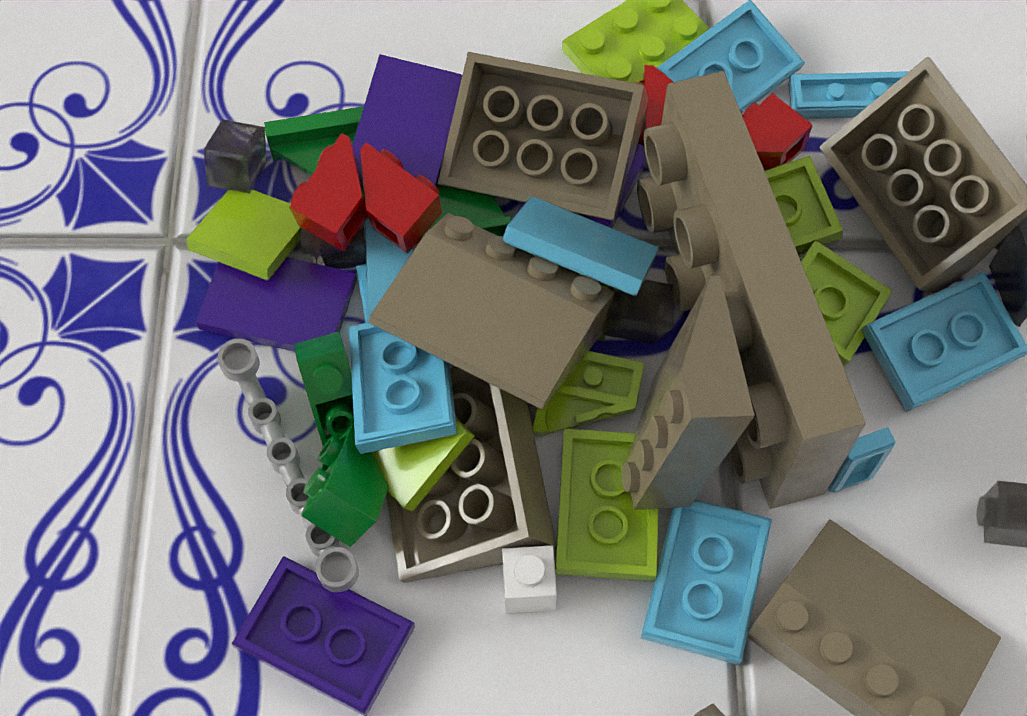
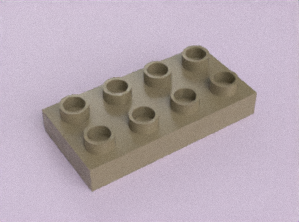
[637,71,866,509]

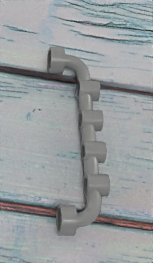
[217,339,359,592]

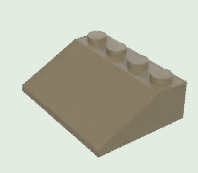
[437,52,649,221]
[819,56,1027,293]
[369,213,615,409]
[622,276,755,510]
[386,366,557,583]
[747,519,1002,716]

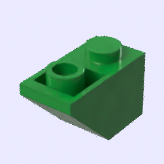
[293,331,354,446]
[301,424,389,547]

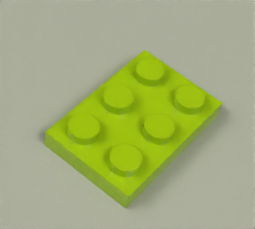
[562,0,710,83]
[555,428,658,582]

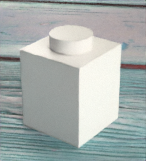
[502,545,557,614]

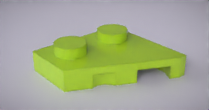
[533,351,645,436]

